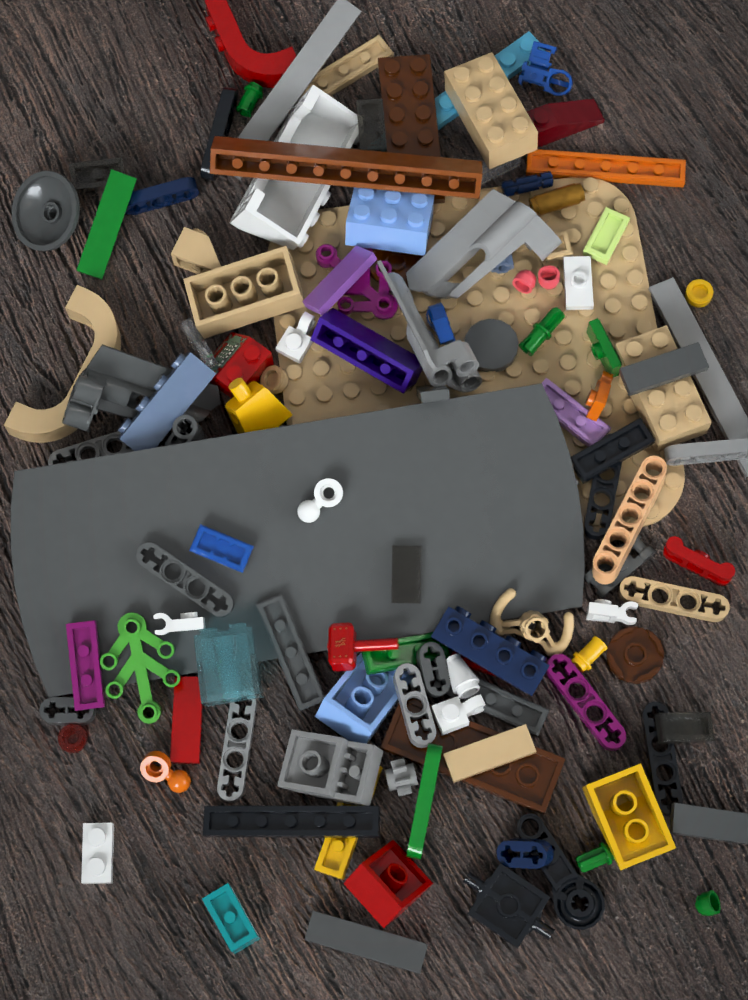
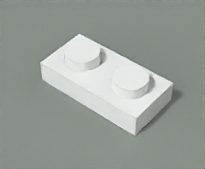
[81,823,114,884]

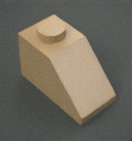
[171,227,221,274]

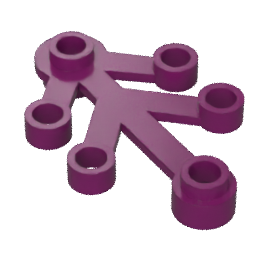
[316,244,398,320]

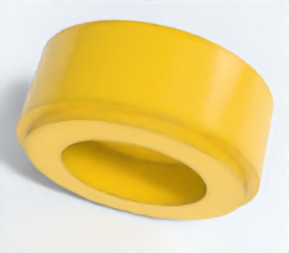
[685,279,713,308]

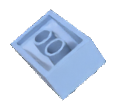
[315,653,414,744]

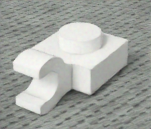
[275,311,316,364]
[586,599,638,625]
[153,612,206,635]
[431,694,486,735]

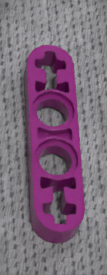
[546,654,626,751]

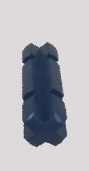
[501,171,554,197]

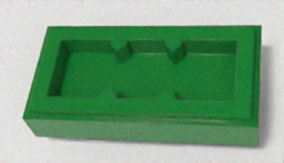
[586,318,622,377]

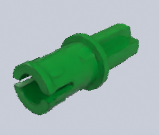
[519,307,565,356]
[576,842,615,873]

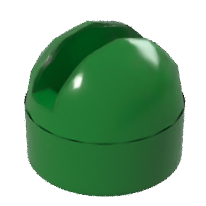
[695,890,721,916]

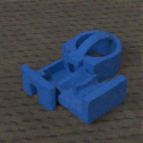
[518,41,573,96]
[426,302,456,345]

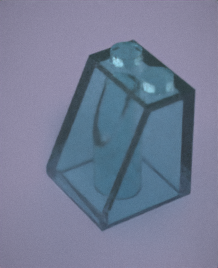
[194,623,264,707]

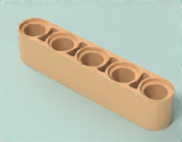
[592,455,667,585]

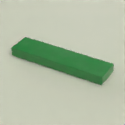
[76,169,137,280]

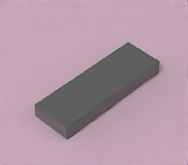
[619,342,709,396]
[416,385,450,403]
[669,803,748,845]

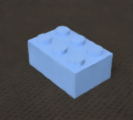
[345,187,435,256]

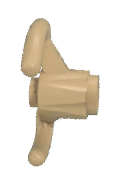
[489,588,574,657]

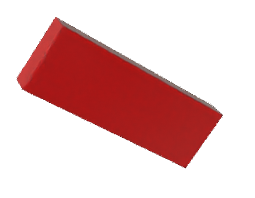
[170,676,205,764]

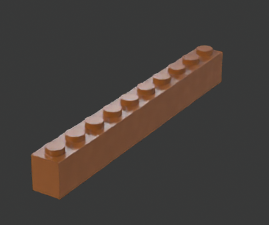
[210,136,483,199]

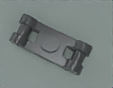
[584,534,656,599]

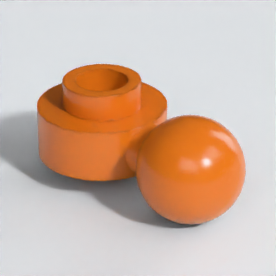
[140,751,191,793]

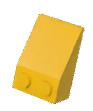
[582,763,676,870]

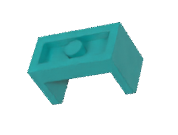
[202,883,261,954]

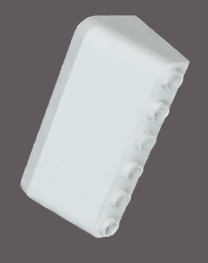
[229,85,365,250]

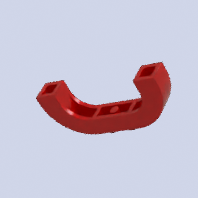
[205,0,296,88]

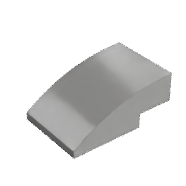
[277,729,383,806]

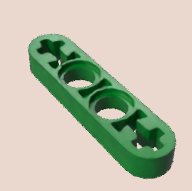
[406,743,443,860]

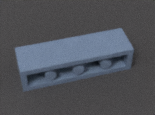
[117,352,216,451]

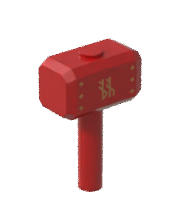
[327,622,399,671]

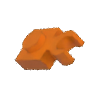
[585,371,613,421]

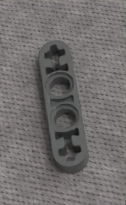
[136,542,234,617]

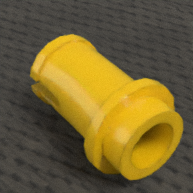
[571,636,607,673]

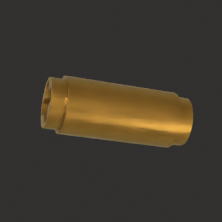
[528,183,585,216]

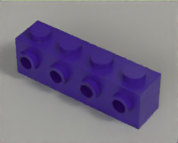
[310,308,423,394]

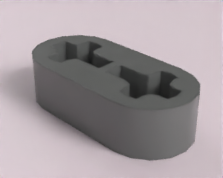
[416,642,450,698]
[39,697,96,726]

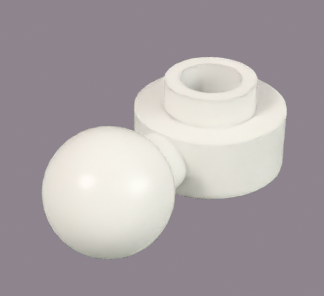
[297,478,343,523]

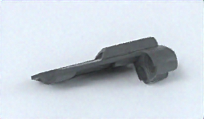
[62,344,221,432]

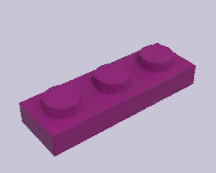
[66,620,105,711]

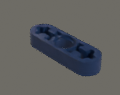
[126,177,199,215]

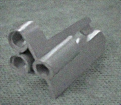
[406,189,562,299]
[377,260,482,392]

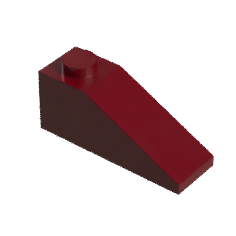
[527,99,605,148]

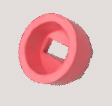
[538,265,560,290]
[512,270,536,294]

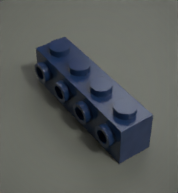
[431,606,550,697]

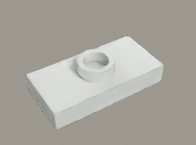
[563,256,594,310]

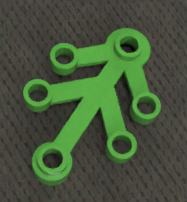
[100,612,181,724]

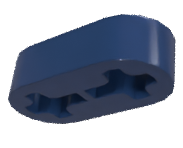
[496,838,554,869]

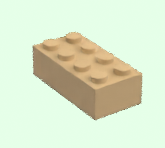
[444,52,538,169]
[183,246,305,339]
[614,325,712,452]

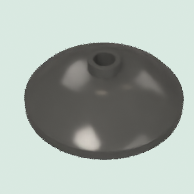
[12,171,80,251]

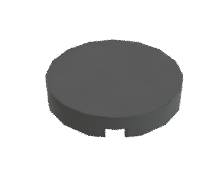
[464,319,519,372]

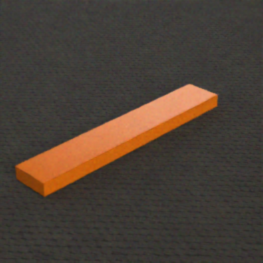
[526,149,686,188]

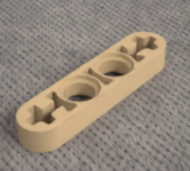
[618,576,730,622]

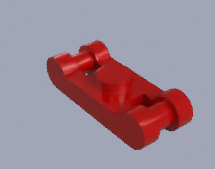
[663,536,735,586]

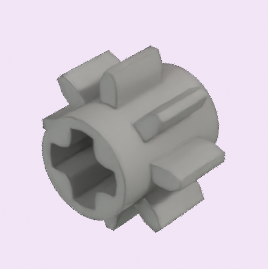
[384,758,418,797]

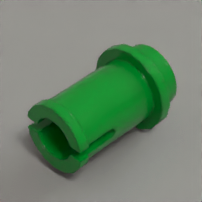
[236,82,264,117]

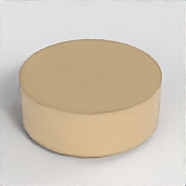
[260,365,289,394]

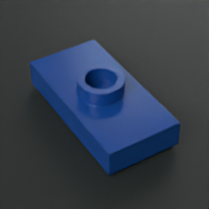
[189,524,254,573]

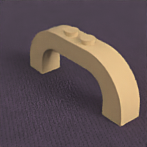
[4,285,121,443]

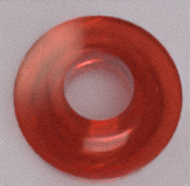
[58,724,88,753]

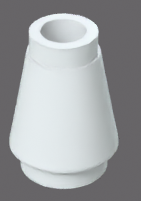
[446,654,480,699]

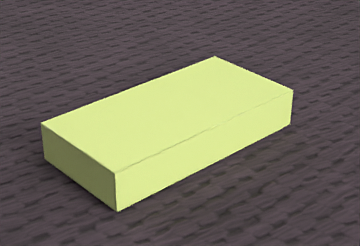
[583,207,630,265]

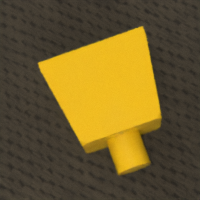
[225,378,292,434]

